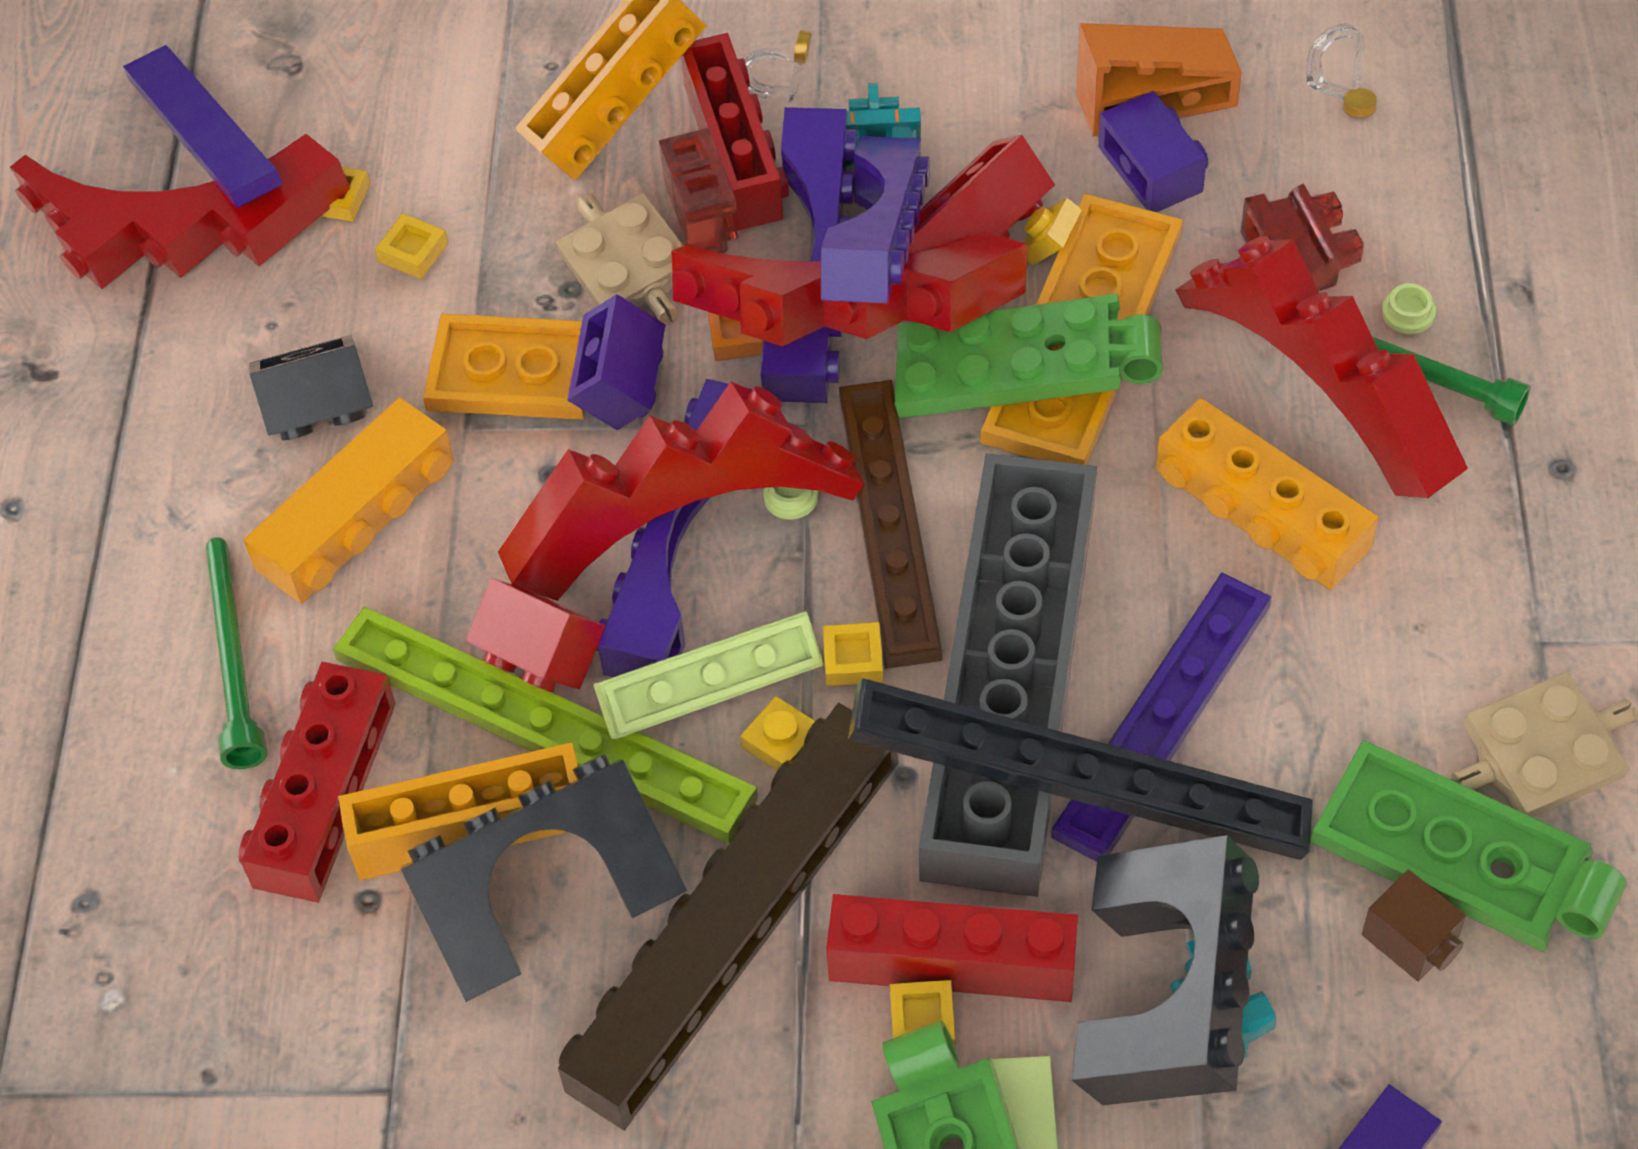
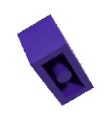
[1098,91,1208,212]
[567,294,666,430]

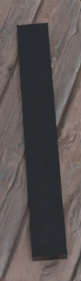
[848,678,1313,860]

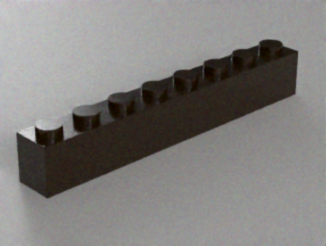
[558,702,898,1131]

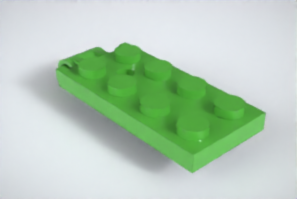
[895,293,1163,418]
[1310,740,1627,953]
[871,1020,1020,1149]

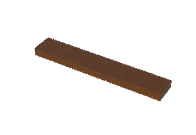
[839,380,942,669]

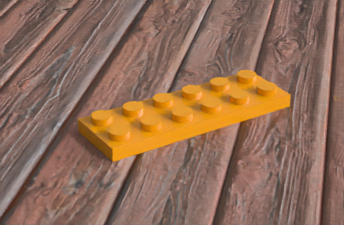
[980,193,1183,465]

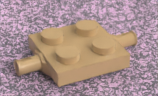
[555,192,683,325]
[1451,671,1638,817]

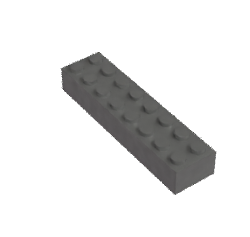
[919,453,1097,897]

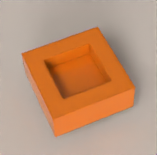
[708,312,763,361]

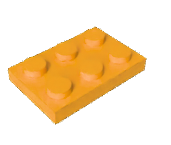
[423,313,585,420]

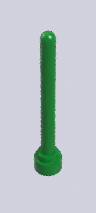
[1373,337,1531,426]
[206,537,267,770]

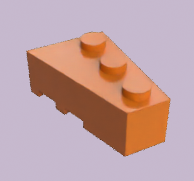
[1076,23,1242,137]

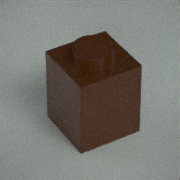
[1361,869,1466,982]

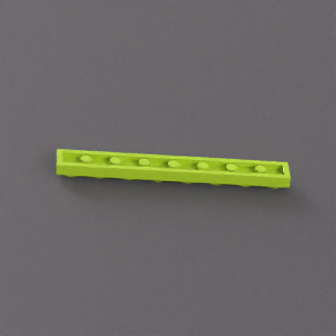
[333,606,758,844]

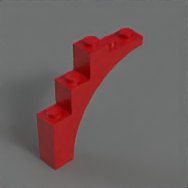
[10,134,350,289]
[671,232,1027,347]
[1175,236,1468,498]
[498,381,865,601]

